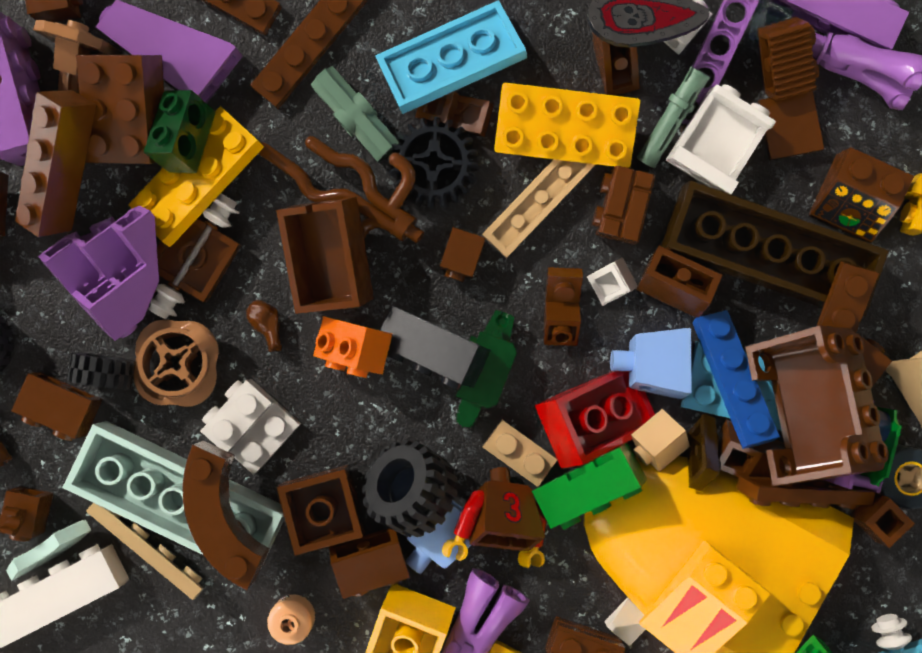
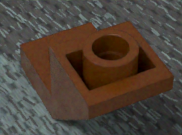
[543,267,583,346]

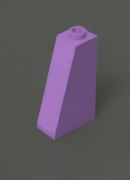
[95,0,243,104]

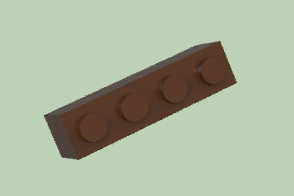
[15,90,96,237]

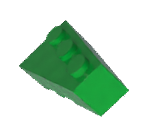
[532,442,647,530]

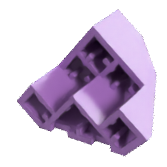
[38,206,159,341]

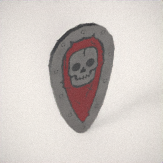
[587,0,709,48]

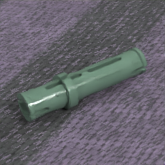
[636,66,710,168]

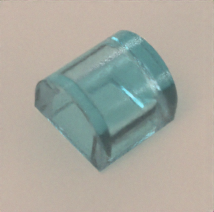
[748,0,793,43]

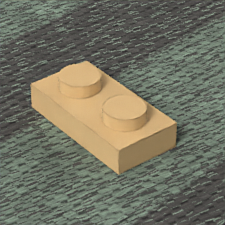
[482,419,557,487]

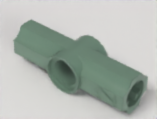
[310,66,400,163]

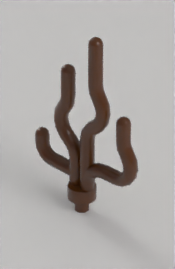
[258,136,424,243]

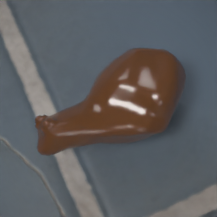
[246,300,282,352]

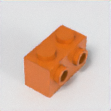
[313,316,392,378]

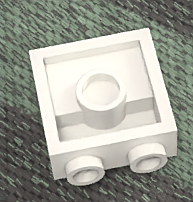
[200,379,301,475]

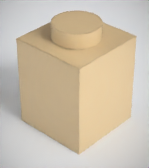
[631,409,690,472]

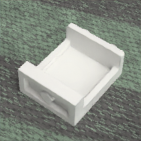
[666,84,776,195]

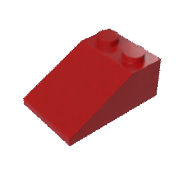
[535,371,655,468]

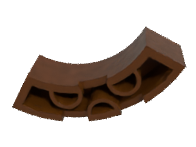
[183,441,270,590]

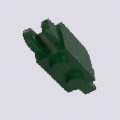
[456,310,517,428]

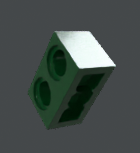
[143,90,216,173]

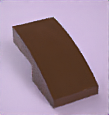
[415,91,494,137]

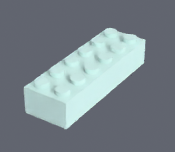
[62,421,285,570]

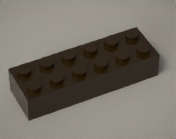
[661,181,889,317]

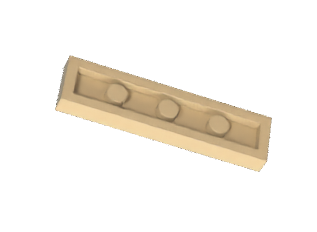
[482,159,596,259]
[86,503,204,600]

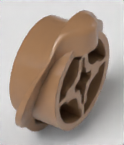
[133,319,219,407]

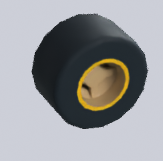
[875,444,922,509]

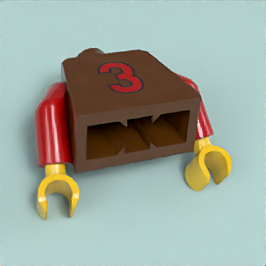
[442,467,547,568]

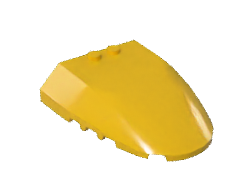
[584,456,854,653]

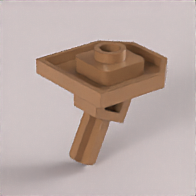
[33,20,121,94]

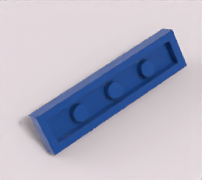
[692,310,780,449]

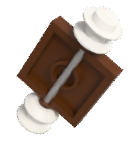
[148,193,242,319]

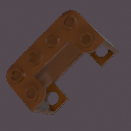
[745,325,889,486]

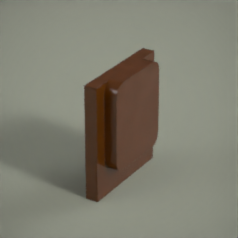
[757,91,824,161]

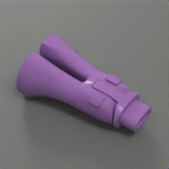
[812,33,922,110]
[442,568,530,653]

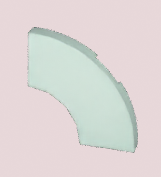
[6,520,91,581]

